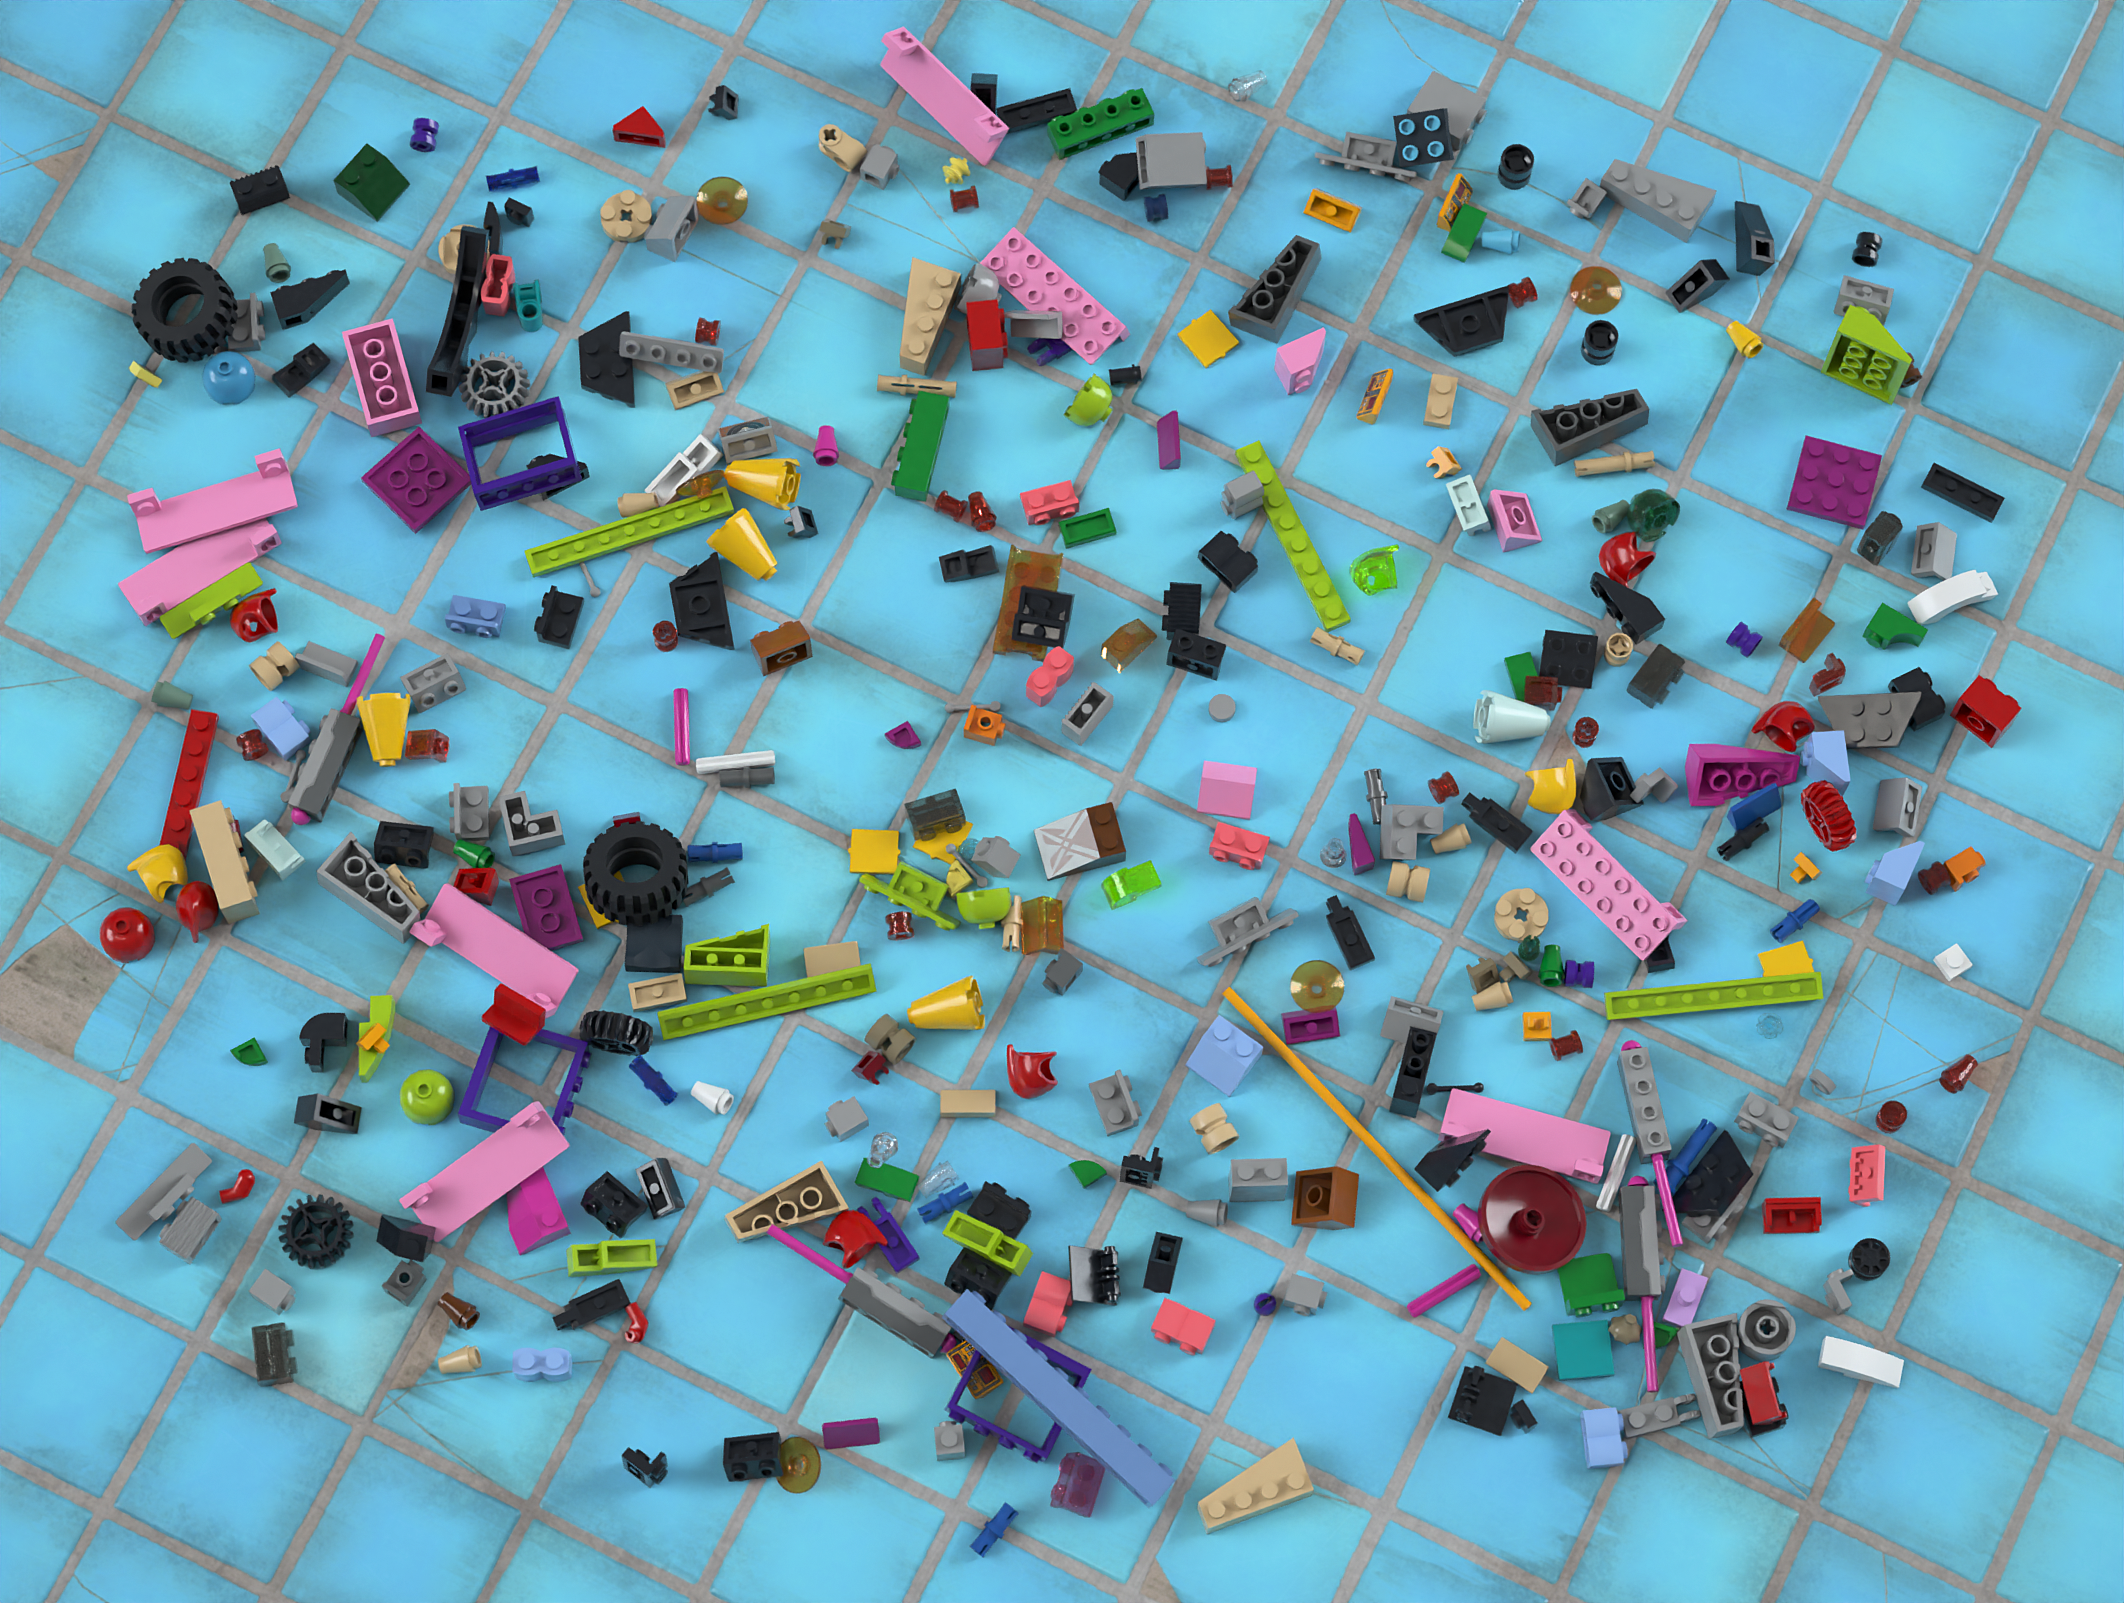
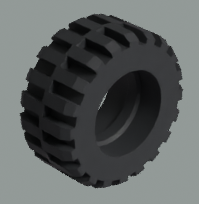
[131,258,238,363]
[583,821,689,926]

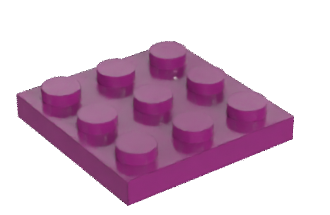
[361,427,471,534]
[1786,435,1882,530]

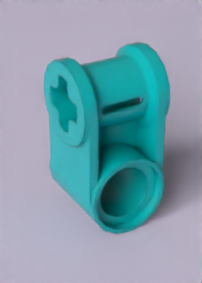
[513,279,543,332]

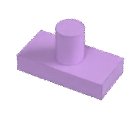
[1662,1268,1708,1328]

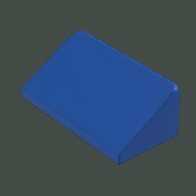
[1727,783,1781,831]

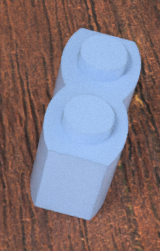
[251,696,311,761]
[512,1348,572,1382]
[1580,1407,1628,1469]

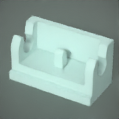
[1446,474,1491,536]
[244,820,306,880]

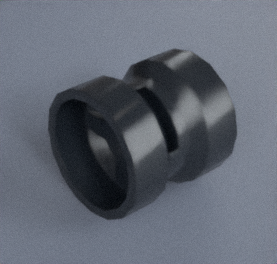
[1852,232,1883,267]

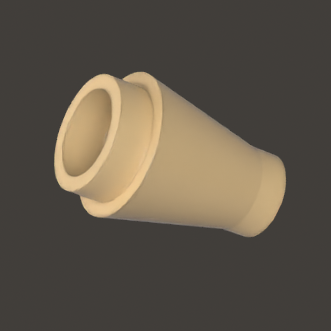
[617,492,659,518]
[1430,823,1472,854]
[1471,981,1514,1011]
[438,1345,482,1374]

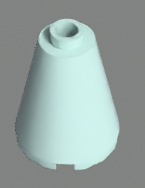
[1473,690,1550,744]

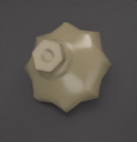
[1608,1314,1642,1345]

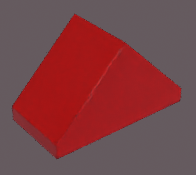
[613,106,666,148]
[453,868,499,906]

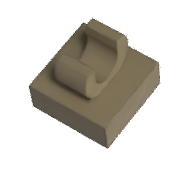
[819,219,852,249]
[1499,951,1532,983]
[1466,958,1501,994]

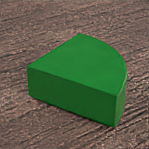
[230,1037,268,1066]
[1069,1160,1107,1189]
[1643,1321,1678,1349]

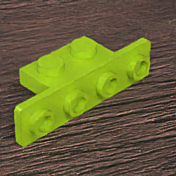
[159,562,263,639]
[859,861,961,931]

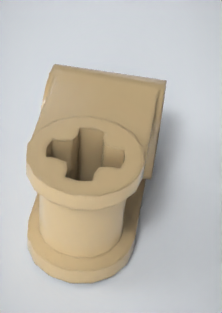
[819,124,867,172]

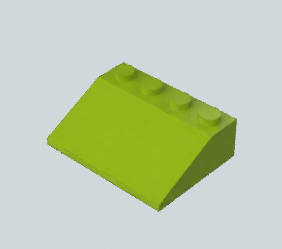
[1821,305,1912,405]

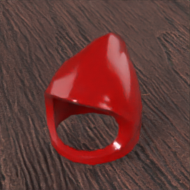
[1598,531,1656,588]
[229,588,278,643]
[1751,701,1815,753]
[176,881,219,943]
[1007,1044,1058,1099]
[823,1210,888,1269]

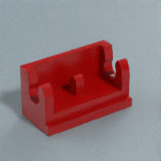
[1761,1197,1822,1234]
[1740,1361,1787,1425]

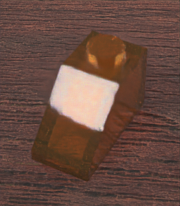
[1101,618,1157,673]

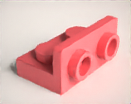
[1020,480,1079,525]
[1209,822,1270,870]
[1848,1144,1885,1207]

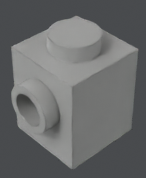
[860,144,900,190]
[971,836,1020,878]
[824,1096,869,1142]
[249,1269,296,1315]
[1283,1273,1327,1316]
[934,1421,965,1461]

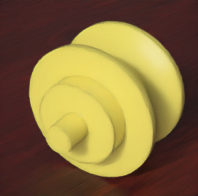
[942,157,970,185]

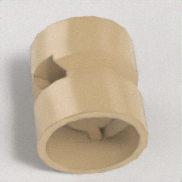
[249,641,300,691]
[1386,861,1430,903]
[1189,1103,1239,1155]

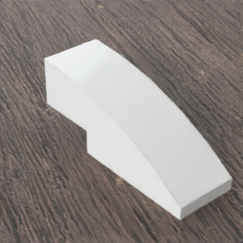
[644,434,724,507]
[1818,1336,1904,1388]

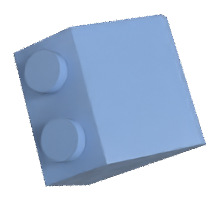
[1800,730,1850,796]
[1864,841,1925,906]
[1185,1015,1263,1097]

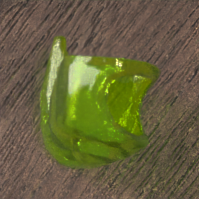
[1349,544,1399,596]

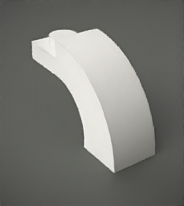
[1907,570,1998,625]

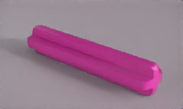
[673,688,690,765]
[1407,1264,1481,1318]

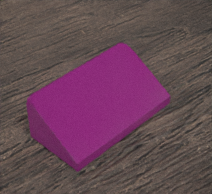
[1157,410,1181,470]
[1281,1006,1340,1045]
[822,1417,880,1449]

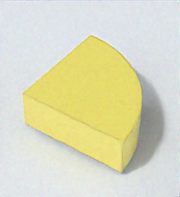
[129,361,162,388]
[946,860,973,898]

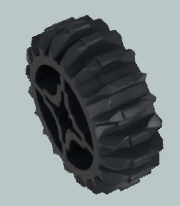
[579,1010,653,1056]
[278,1194,354,1269]

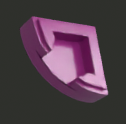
[885,721,921,749]

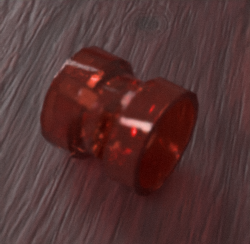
[1875,1100,1907,1134]

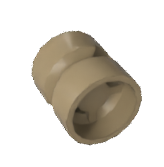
[864,1014,916,1065]

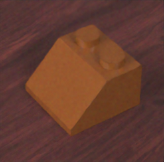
[750,620,813,676]
[1291,1166,1359,1230]

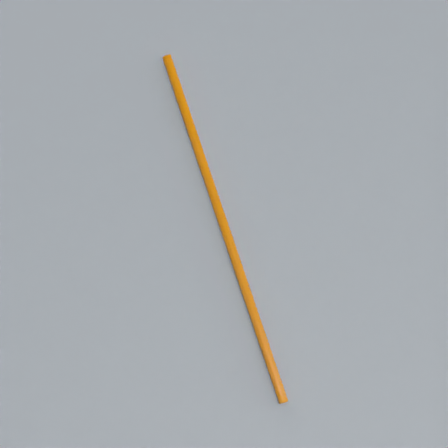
[1223,987,1532,1311]

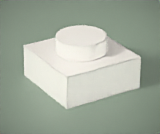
[1933,943,1973,982]

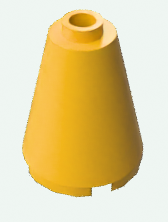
[724,458,801,510]
[706,508,778,581]
[356,693,411,767]
[907,976,985,1030]

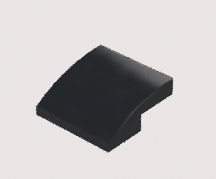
[1011,585,1075,649]

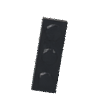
[996,88,1077,134]
[1921,463,2005,523]

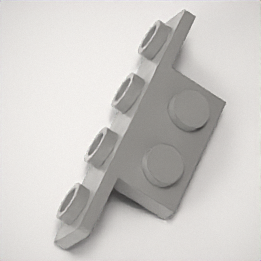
[1315,132,1417,181]
[619,331,724,373]
[1196,897,1299,967]
[115,1143,212,1240]

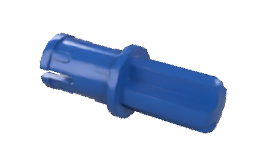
[1770,899,1820,943]

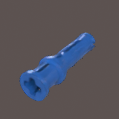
[1653,1119,1717,1196]

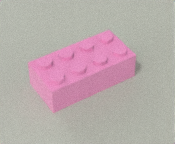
[342,318,422,437]

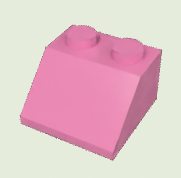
[1274,327,1326,395]

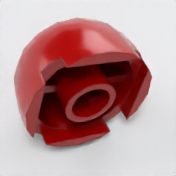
[99,907,155,963]

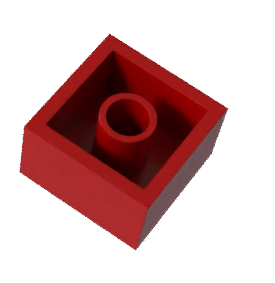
[966,299,1008,371]
[1950,675,2022,748]

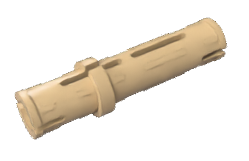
[877,375,957,398]
[1574,450,1655,477]

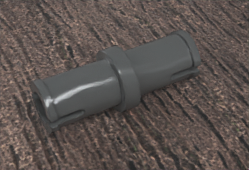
[719,767,775,788]
[1364,768,1388,825]
[683,867,735,907]

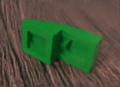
[1441,203,1487,263]
[854,1158,919,1202]

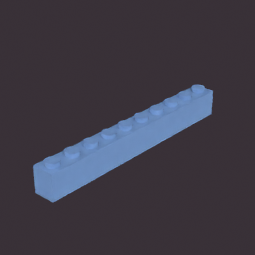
[941,1289,1175,1508]

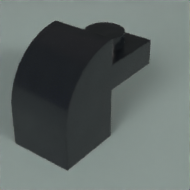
[299,1013,348,1073]

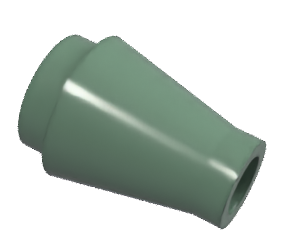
[263,243,291,283]
[1592,500,1631,533]
[151,681,193,710]

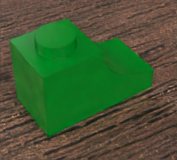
[1862,602,1928,650]

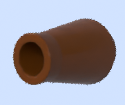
[438,1292,480,1330]

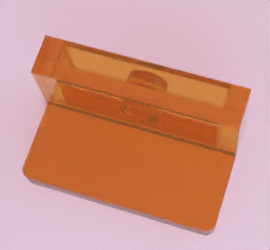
[1779,597,1835,663]
[1020,896,1064,955]

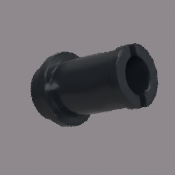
[1109,364,1142,386]

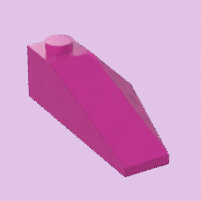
[1685,744,1800,806]
[507,1167,571,1255]

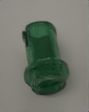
[1518,935,1540,961]

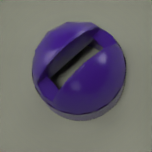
[1254,1293,1276,1316]

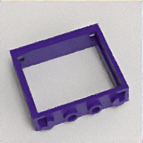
[458,396,582,511]
[458,1026,592,1136]
[944,1325,1092,1463]

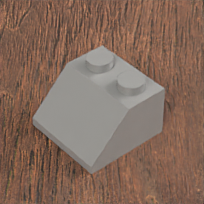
[644,196,699,262]

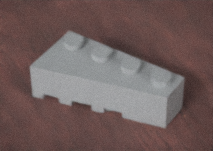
[1599,159,1717,243]
[317,832,420,944]
[1677,1313,1744,1439]

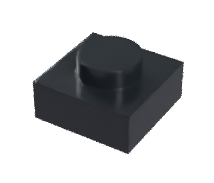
[504,197,534,227]
[1510,1399,1537,1434]

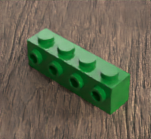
[1047,88,1154,160]
[891,391,950,502]

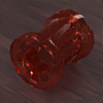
[1205,165,1233,190]
[949,185,979,213]
[934,490,968,522]
[653,621,678,652]
[1572,717,1599,748]
[1549,1030,1583,1061]

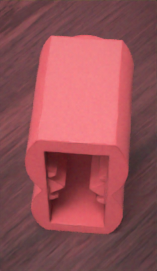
[481,254,515,317]
[1026,646,1074,707]
[1023,1271,1074,1338]
[1151,1298,1216,1356]

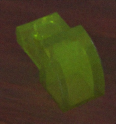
[1101,860,1162,910]

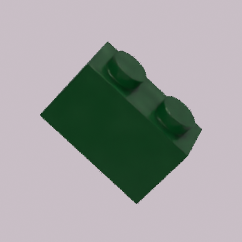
[333,143,410,222]

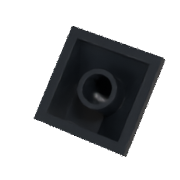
[1580,757,1644,821]

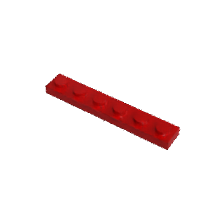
[159,709,219,861]

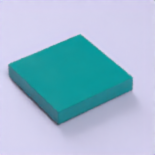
[1552,1319,1615,1381]

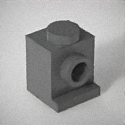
[1042,947,1083,996]
[382,1260,427,1307]

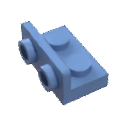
[445,595,506,638]

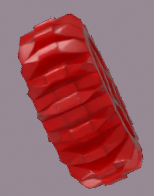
[1801,780,1856,852]

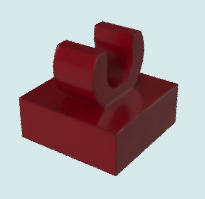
[851,1050,889,1085]

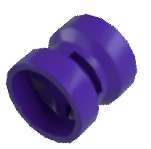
[410,118,439,152]
[1726,621,1763,658]
[1564,960,1594,988]

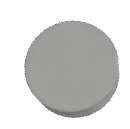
[1209,694,1236,722]
[1809,1069,1836,1095]

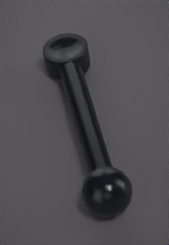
[1427,1082,1484,1095]

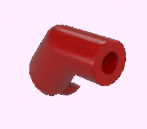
[219,1169,255,1204]
[625,1302,649,1344]

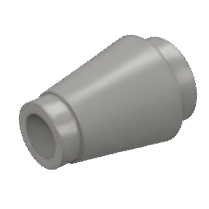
[1186,1199,1228,1227]

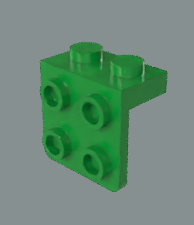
[1557,1253,1625,1317]

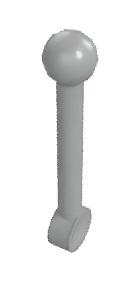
[579,562,600,597]
[945,701,1000,713]
[280,750,306,803]
[946,844,988,888]

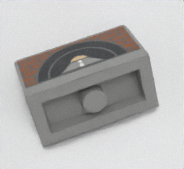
[718,417,778,464]

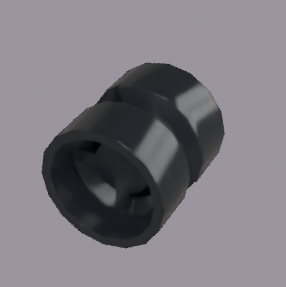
[1497,144,1534,190]
[1581,320,1619,366]

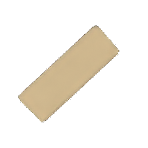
[665,370,724,410]
[804,941,861,978]
[940,1090,995,1118]
[1485,1337,1549,1394]

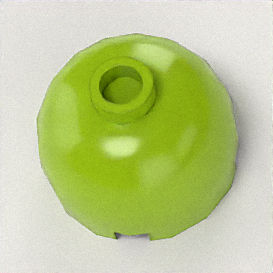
[1063,373,1113,427]
[956,887,1011,929]
[399,1069,455,1125]

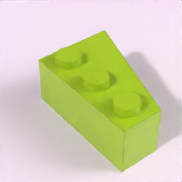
[684,924,770,987]

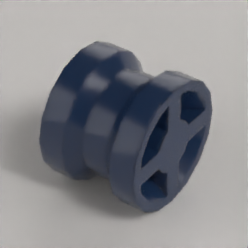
[1144,194,1168,222]

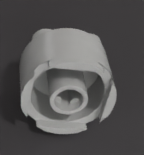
[1736,1299,1796,1361]

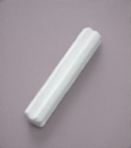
[696,750,775,774]
[1596,1134,1636,1212]

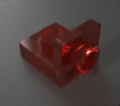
[1809,653,1846,697]
[1524,676,1562,711]
[405,729,450,763]

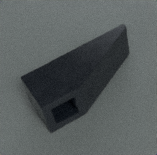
[1735,201,1775,276]
[270,269,350,330]
[1590,572,1665,645]
[1389,1026,1437,1119]
[1414,1129,1491,1192]

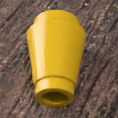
[1726,321,1764,359]

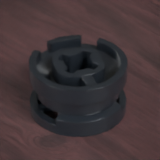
[1848,1238,1890,1281]

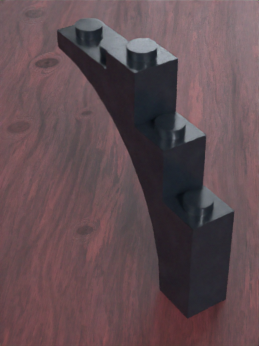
[426,225,489,397]

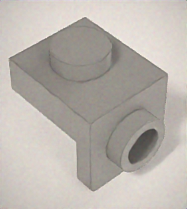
[1567,178,1608,219]
[1630,767,1678,803]
[1823,1268,1854,1315]

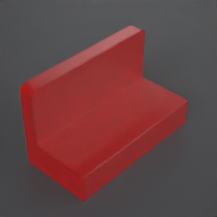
[482,983,546,1046]

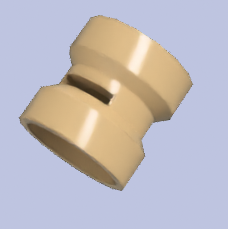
[1604,633,1633,667]

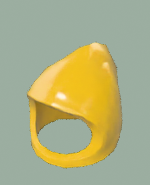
[1525,759,1576,814]
[127,844,188,904]

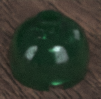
[1627,489,1680,542]

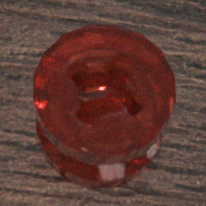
[1508,277,1538,308]
[695,317,721,346]
[236,729,269,761]
[1428,771,1459,804]
[1918,861,1951,895]
[885,911,915,941]

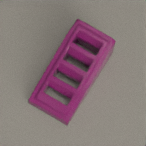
[1348,813,1375,875]

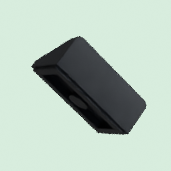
[635,1158,685,1220]

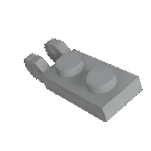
[1618,1393,1701,1439]

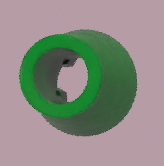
[453,839,495,868]
[1538,944,1565,987]

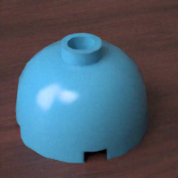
[202,351,256,405]

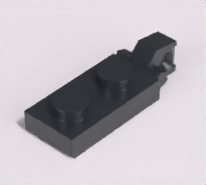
[1461,792,1533,854]
[1326,895,1375,971]
[552,1279,631,1331]

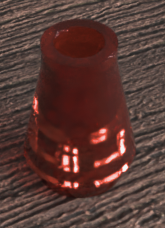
[968,491,997,532]
[1939,1054,1978,1094]

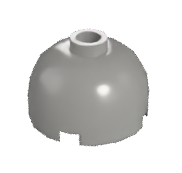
[954,263,1002,314]

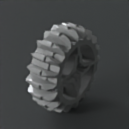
[459,351,530,419]

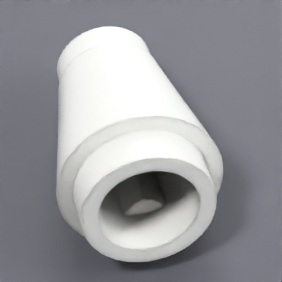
[691,1081,734,1115]

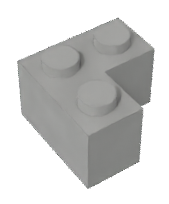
[499,791,565,856]
[1380,804,1444,860]

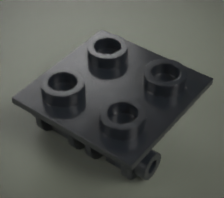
[1539,629,1598,689]
[1068,1246,1121,1306]
[1448,1366,1518,1436]

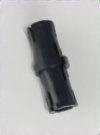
[1717,817,1769,862]

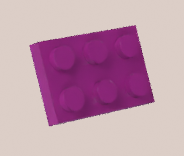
[509,864,584,951]

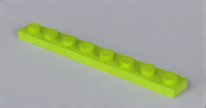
[1235,440,1351,633]
[524,486,734,578]
[657,963,877,1040]
[1604,972,1823,1020]

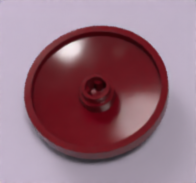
[1478,1165,1586,1275]

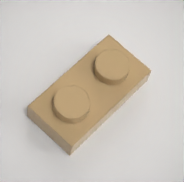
[1423,373,1458,429]
[628,973,687,1012]

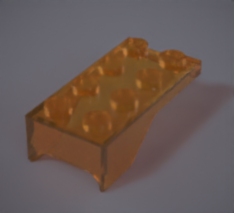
[993,544,1063,662]

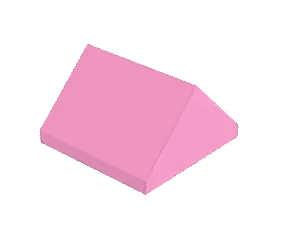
[1487,489,1542,552]
[1197,760,1257,820]

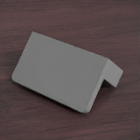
[1004,310,1063,339]
[1911,522,1957,581]
[295,641,358,687]
[1873,777,1922,838]
[1380,996,1444,1044]

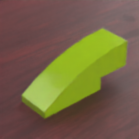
[359,995,395,1083]
[942,1210,1033,1277]
[566,1239,657,1277]

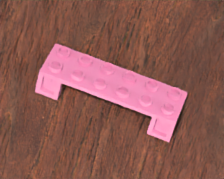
[880,27,1009,166]
[980,227,1130,365]
[127,448,298,554]
[118,518,282,627]
[1530,809,1688,960]
[409,883,578,1019]
[1438,1088,1611,1184]
[399,1101,570,1242]

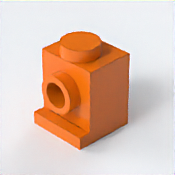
[964,704,1006,746]
[1940,846,1986,892]

